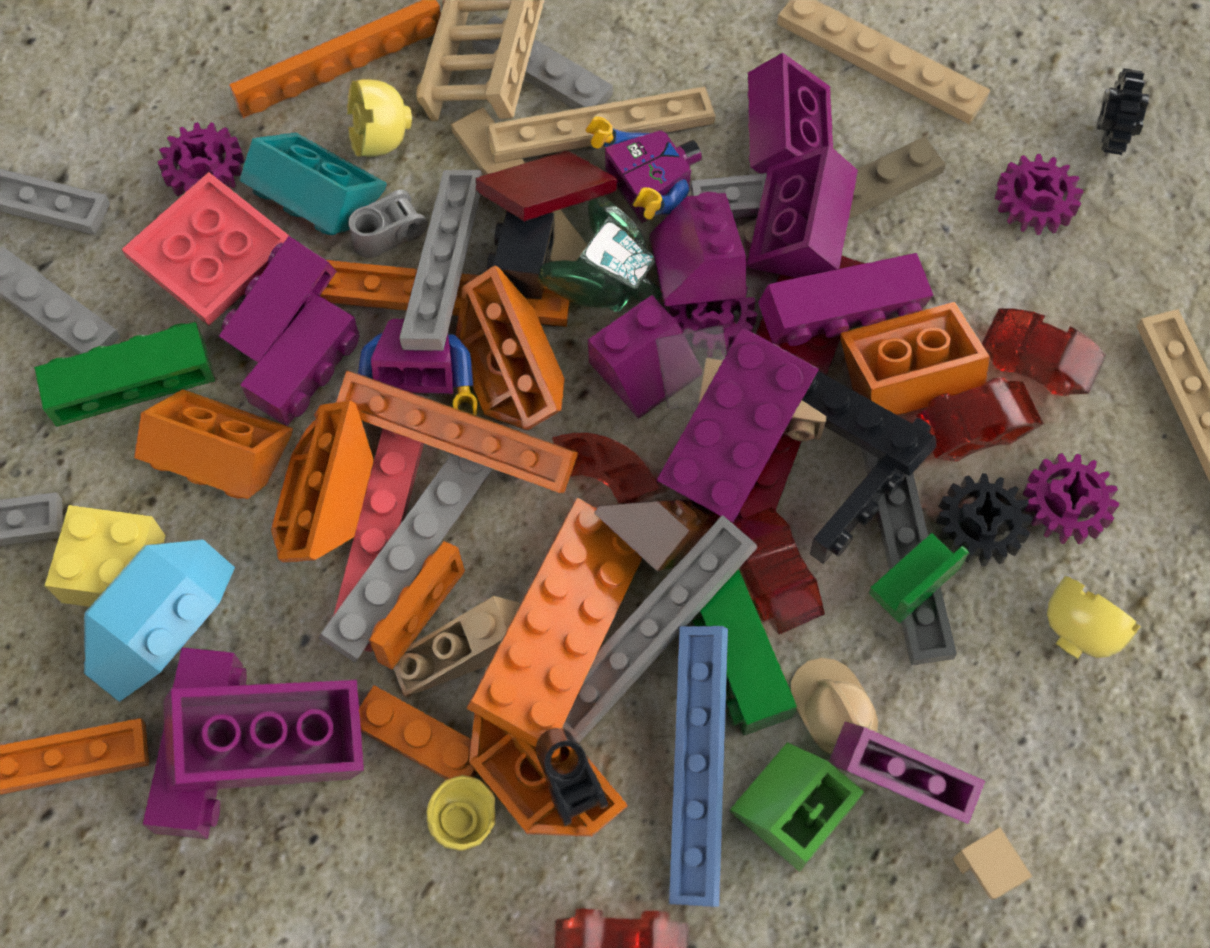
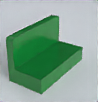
[868,533,969,624]

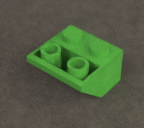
[729,742,864,872]

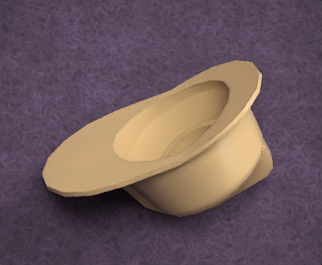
[791,658,878,755]

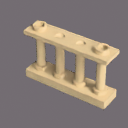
[416,0,544,121]

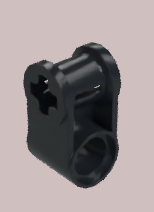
[535,728,608,826]

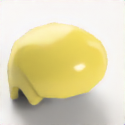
[426,775,495,851]

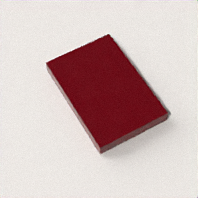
[475,151,617,221]

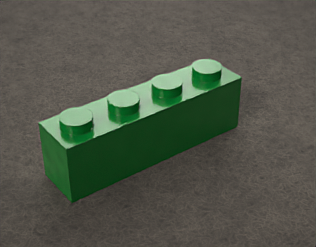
[34,321,216,427]
[691,568,797,736]

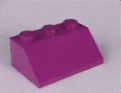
[747,52,833,174]
[747,145,858,278]
[649,191,746,306]

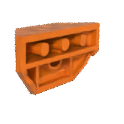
[456,266,565,430]
[271,400,374,563]
[469,713,628,837]

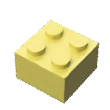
[45,505,166,607]

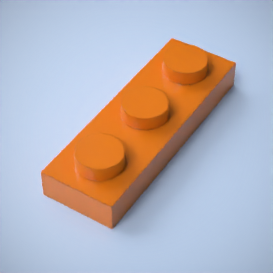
[369,541,465,669]
[359,685,477,780]

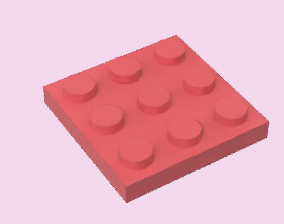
[122,172,289,326]

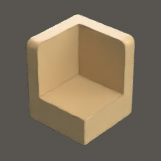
[952,827,1032,900]

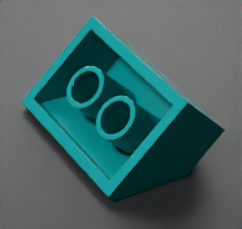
[239,132,388,235]

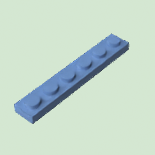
[669,626,728,907]

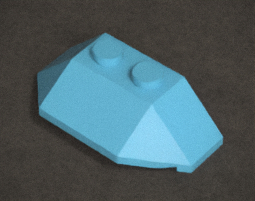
[84,539,235,702]

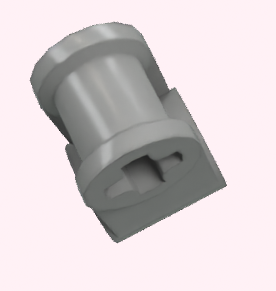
[349,190,428,258]

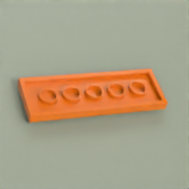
[466,497,642,747]

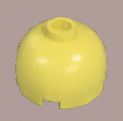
[347,79,412,157]
[1047,576,1141,659]

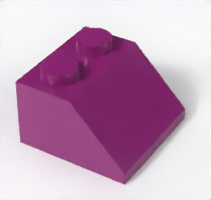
[588,295,702,419]

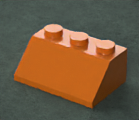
[840,302,990,415]
[134,389,293,499]

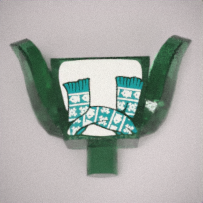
[537,196,662,312]

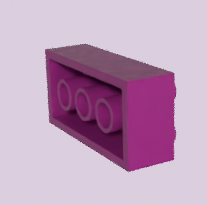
[657,327,819,523]
[163,680,364,793]

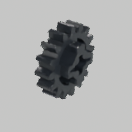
[1097,68,1149,155]
[936,473,1033,566]

